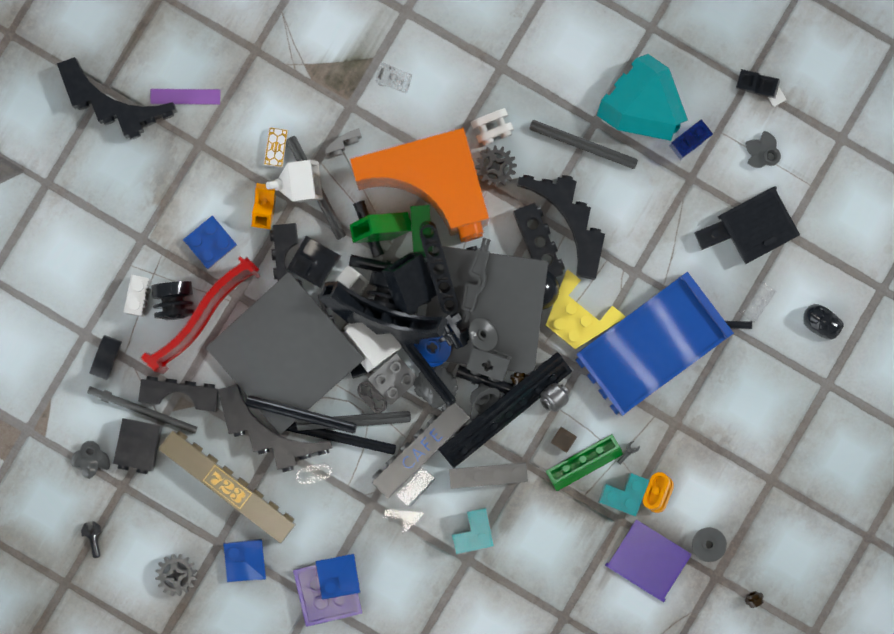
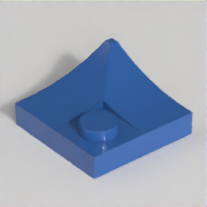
[223,539,266,582]
[315,554,360,600]

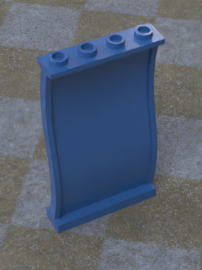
[575,271,734,416]

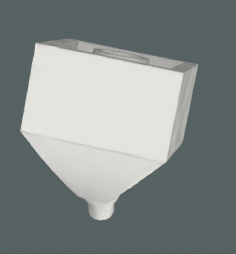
[266,160,323,203]

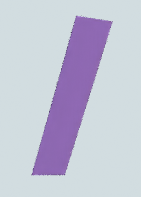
[150,89,220,104]

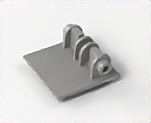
[367,353,417,405]

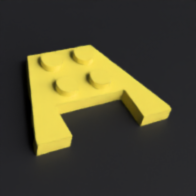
[545,270,626,349]

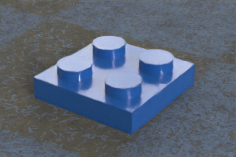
[183,215,237,269]

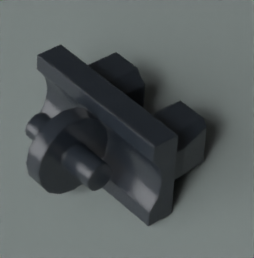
[438,313,469,349]

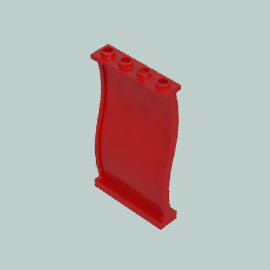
[140,256,260,374]

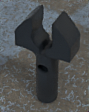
[81,521,102,558]

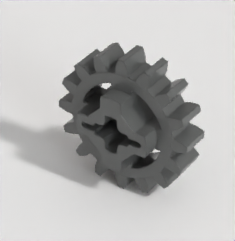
[475,145,517,188]
[155,554,198,596]

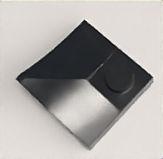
[287,236,341,288]

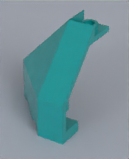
[597,54,688,141]

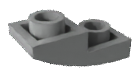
[326,128,362,157]

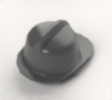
[470,383,501,421]

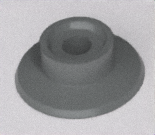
[469,318,498,351]
[692,527,727,562]

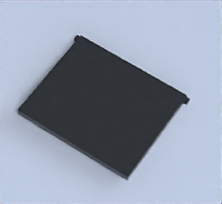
[718,186,800,264]

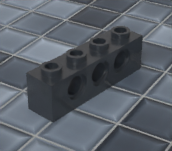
[513,202,565,277]

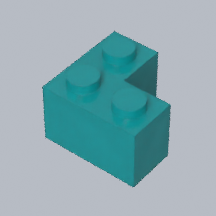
[598,473,650,516]
[452,508,494,554]

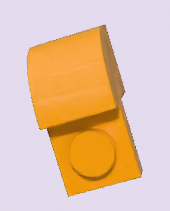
[251,183,276,229]

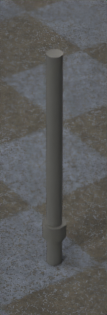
[87,386,198,434]

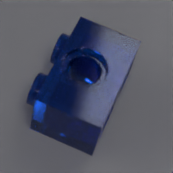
[669,119,713,160]

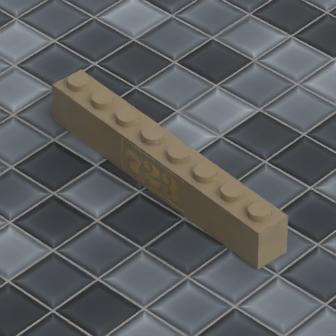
[159,430,296,543]

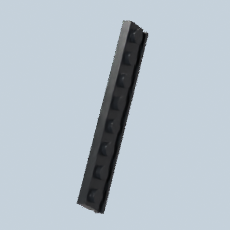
[438,352,572,468]

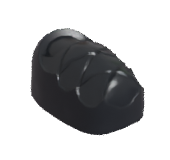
[803,304,844,340]

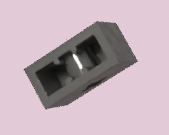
[466,346,512,382]

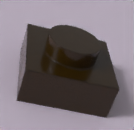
[550,427,577,453]

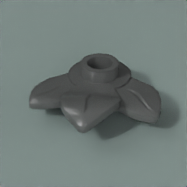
[745,131,781,168]
[71,441,110,479]

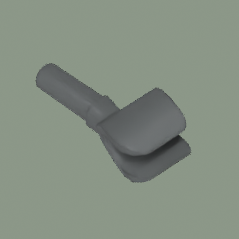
[617,441,640,465]

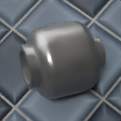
[540,383,569,412]

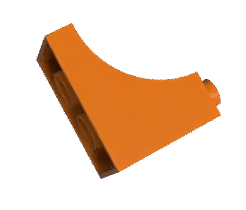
[350,128,489,243]

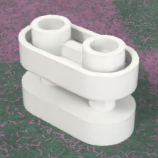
[470,108,514,146]

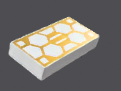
[264,127,288,168]

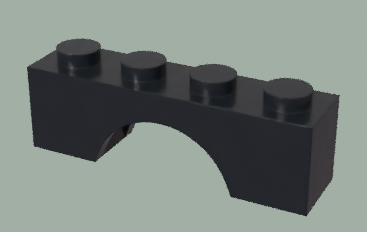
[270,223,302,286]
[138,376,219,412]

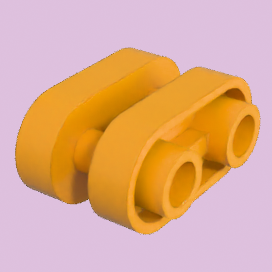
[643,472,674,513]

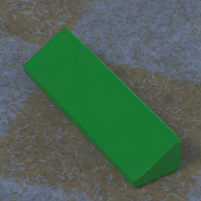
[545,434,623,491]

